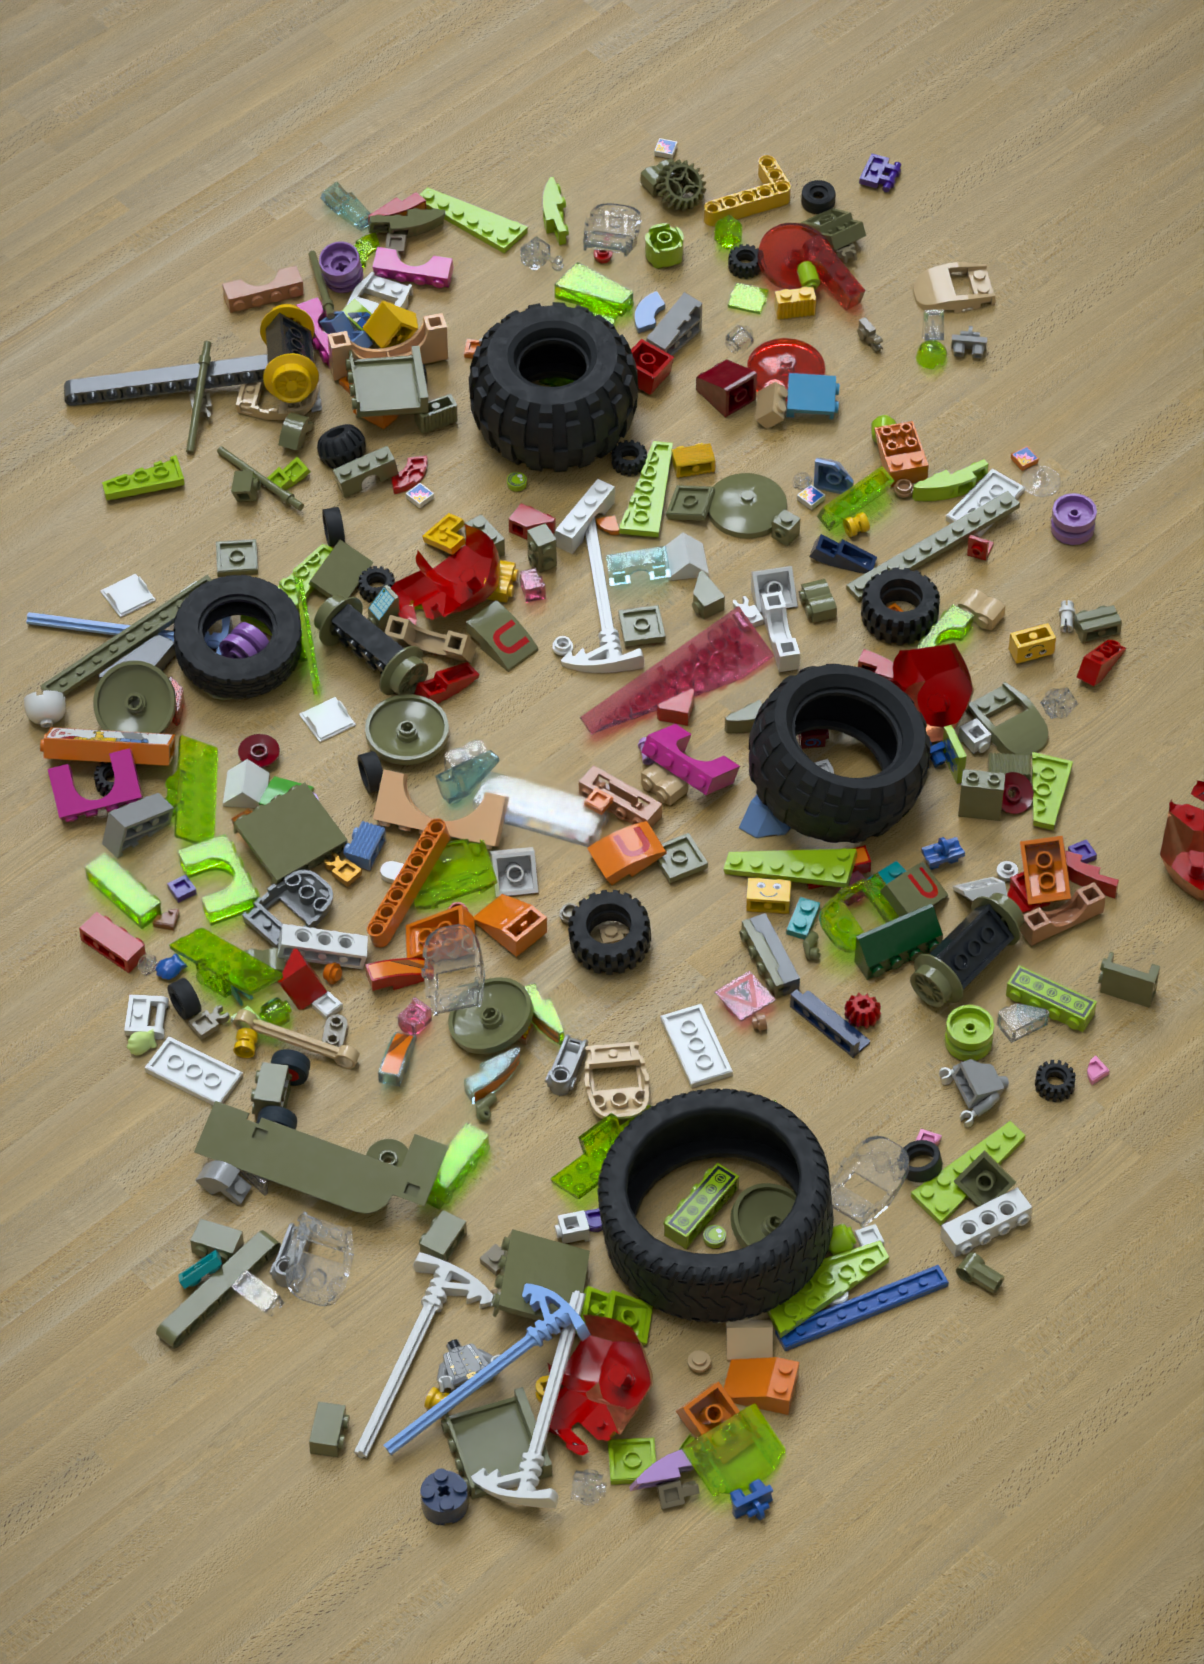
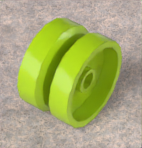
[944,1005,995,1061]

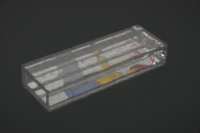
[473,771,609,847]

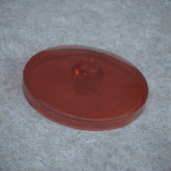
[757,222,834,290]
[747,338,825,401]

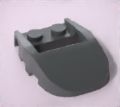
[242,870,333,948]

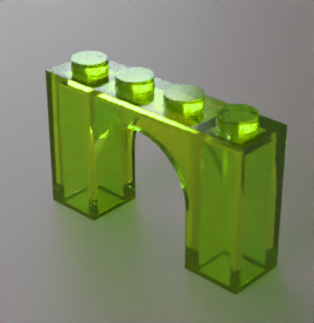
[178,834,260,926]

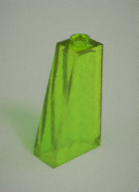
[554,262,634,317]

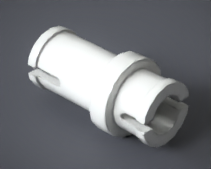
[1059,600,1075,633]

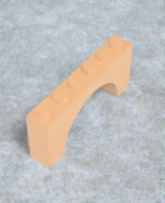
[328,313,448,381]
[373,770,509,850]

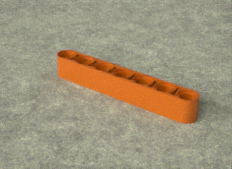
[367,818,450,948]

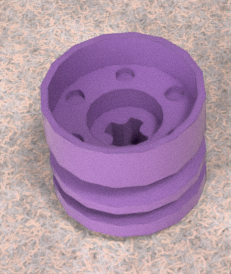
[319,241,363,293]

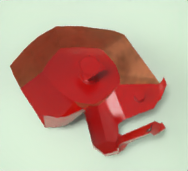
[888,642,974,742]
[1160,780,1204,901]
[547,1314,653,1455]

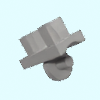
[951,326,987,358]

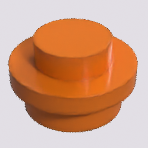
[323,962,342,984]

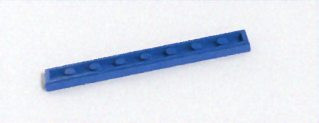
[775,1265,949,1351]

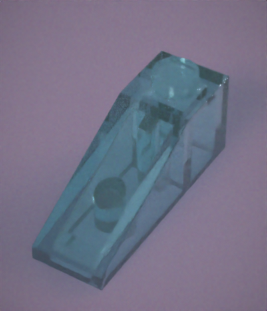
[435,750,500,804]

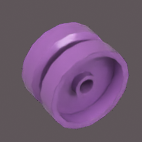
[1050,493,1097,545]
[219,622,269,659]

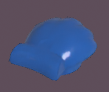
[155,953,188,979]

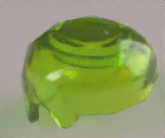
[915,340,947,369]

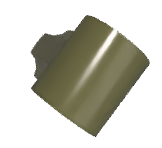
[956,1252,1004,1294]

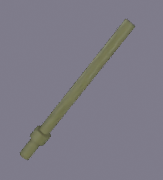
[308,251,335,319]
[186,341,212,453]
[217,446,304,511]

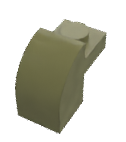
[278,412,314,450]

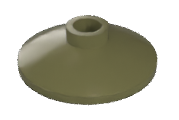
[366,1139,408,1168]

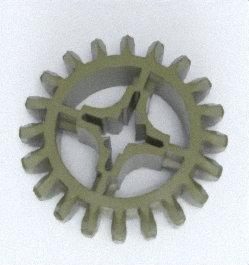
[656,159,706,211]

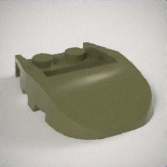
[966,682,1049,756]

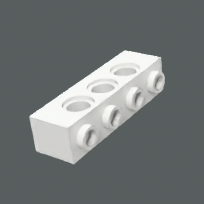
[278,924,368,969]
[940,1187,1032,1257]

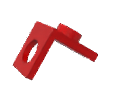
[967,535,994,561]

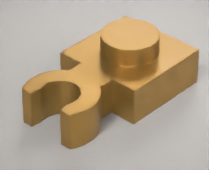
[324,853,362,887]

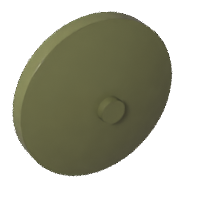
[708,473,787,539]
[93,661,176,734]
[365,694,449,765]
[448,977,534,1054]
[730,1183,797,1248]

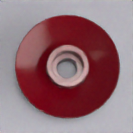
[238,734,280,768]
[1001,772,1034,814]

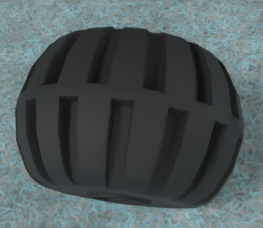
[317,424,366,469]

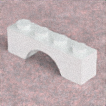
[555,479,615,554]
[761,591,800,672]

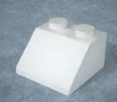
[490,847,538,897]

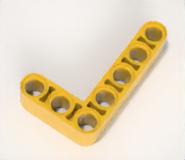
[704,155,791,226]

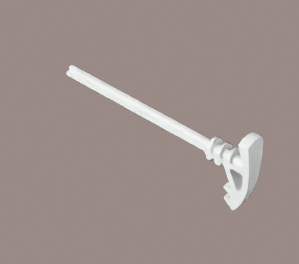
[561,517,644,673]
[354,1252,493,1458]
[471,1291,586,1508]

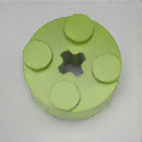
[645,223,684,269]

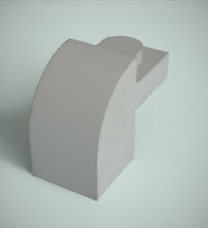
[195,1160,252,1205]

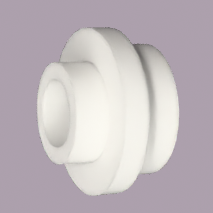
[553,636,573,656]
[997,861,1018,882]

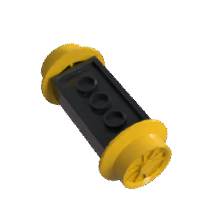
[260,304,319,403]

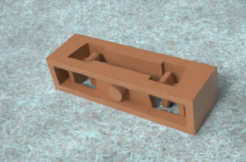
[579,765,662,828]

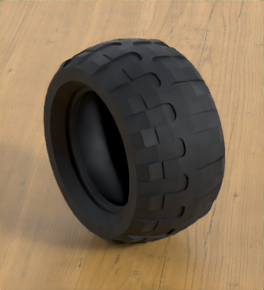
[749,664,931,843]

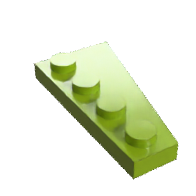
[102,455,185,501]
[1032,752,1073,830]

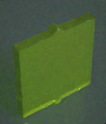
[728,283,769,314]

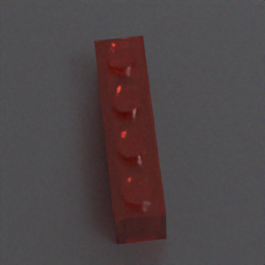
[800,234,866,311]

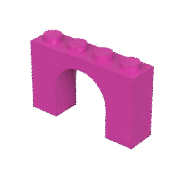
[641,724,740,795]
[48,748,143,822]

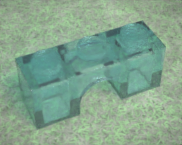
[606,546,671,586]

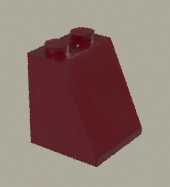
[696,359,757,418]

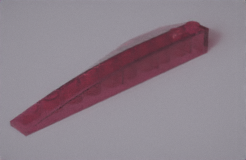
[580,606,774,735]

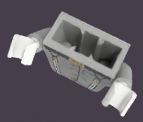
[939,1059,1009,1127]
[437,1339,500,1393]

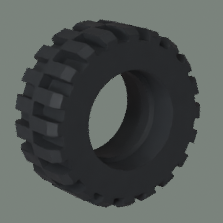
[861,567,940,645]
[568,890,651,975]

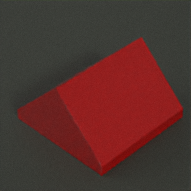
[278,948,327,1010]

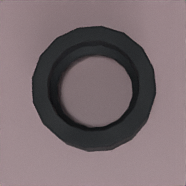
[322,507,345,546]
[357,751,383,793]
[898,1140,943,1183]

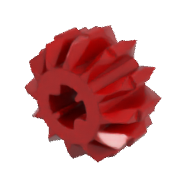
[844,992,881,1030]

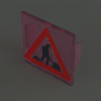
[715,971,776,1021]

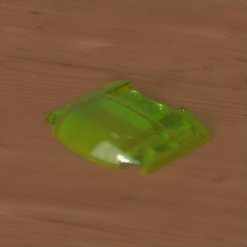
[414,839,498,910]
[682,1403,786,1497]

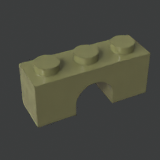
[333,446,399,498]

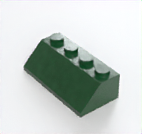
[854,904,943,980]

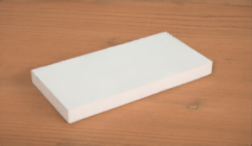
[946,469,1025,538]
[660,1004,733,1088]
[145,1037,243,1105]

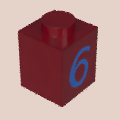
[798,729,829,749]

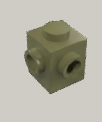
[231,469,261,502]
[771,509,801,546]

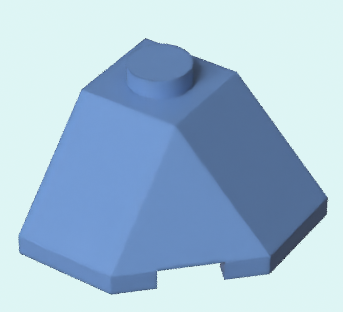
[813,458,854,497]
[739,795,791,838]

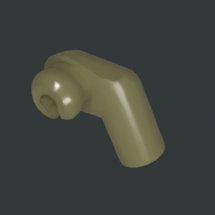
[803,931,821,960]
[475,1092,497,1122]

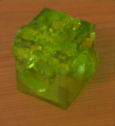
[714,215,742,250]

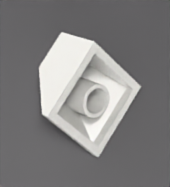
[953,877,1007,902]

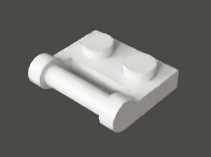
[124,995,169,1039]

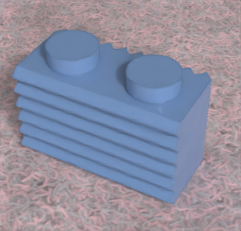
[343,821,386,870]

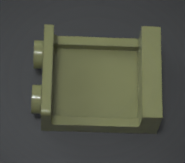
[958,769,1005,821]
[1098,952,1160,1008]

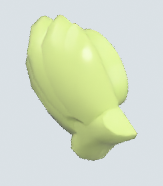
[127,1029,157,1055]

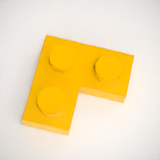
[422,513,466,555]

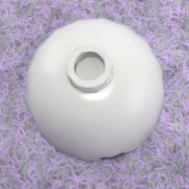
[24,690,66,728]

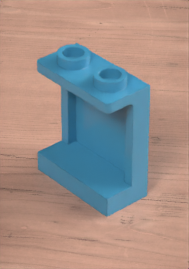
[786,373,840,419]

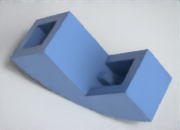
[319,311,373,348]

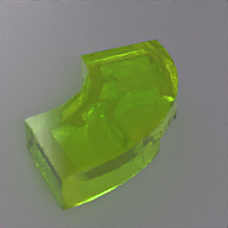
[353,233,380,268]

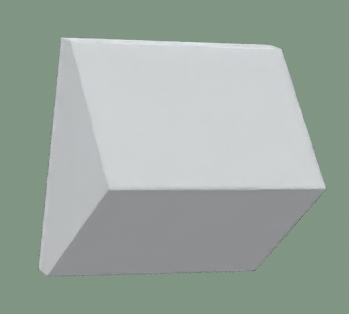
[663,532,709,581]
[751,566,797,612]
[223,759,270,808]

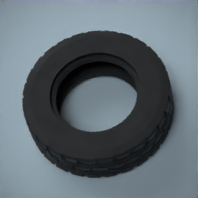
[174,575,302,699]

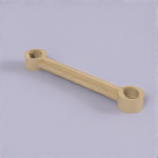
[233,1009,360,1069]

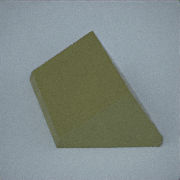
[954,1150,1016,1206]

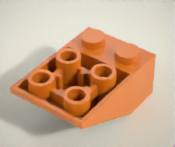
[874,421,929,487]
[474,894,547,957]

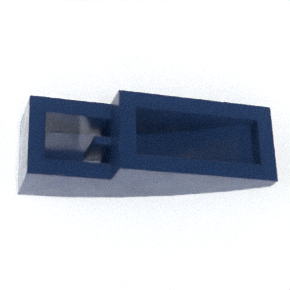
[809,534,877,573]

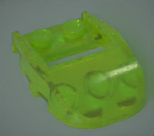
[819,872,899,953]

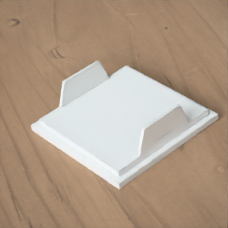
[100,574,156,618]
[299,697,356,742]

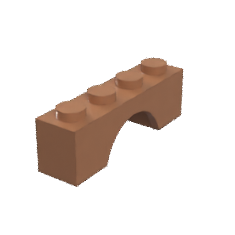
[222,266,304,313]
[1020,882,1106,946]

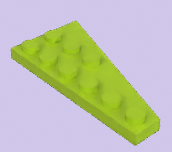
[767,1240,889,1338]

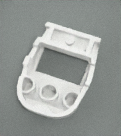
[347,272,413,341]

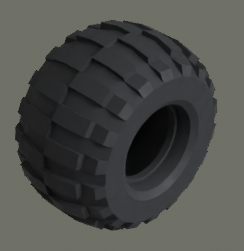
[469,302,638,472]

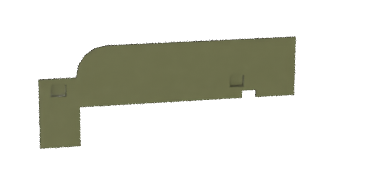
[194,1101,449,1214]

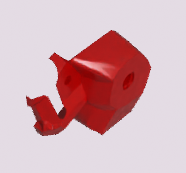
[391,524,500,625]

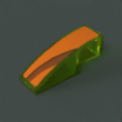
[524,983,564,1045]

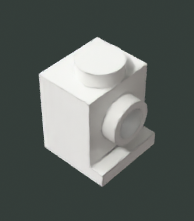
[959,718,991,754]
[554,1210,589,1244]

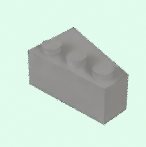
[646,292,702,356]
[102,793,174,859]

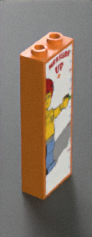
[40,727,175,766]

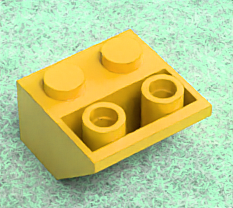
[363,300,418,349]

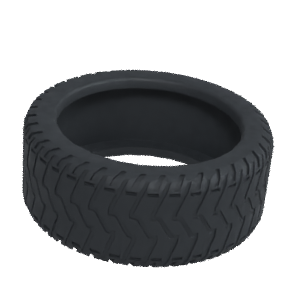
[597,1088,834,1323]

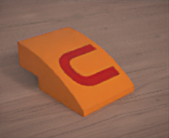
[587,821,667,885]

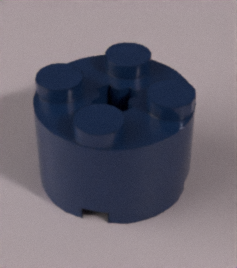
[420,1468,468,1525]

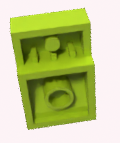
[576,1286,653,1346]

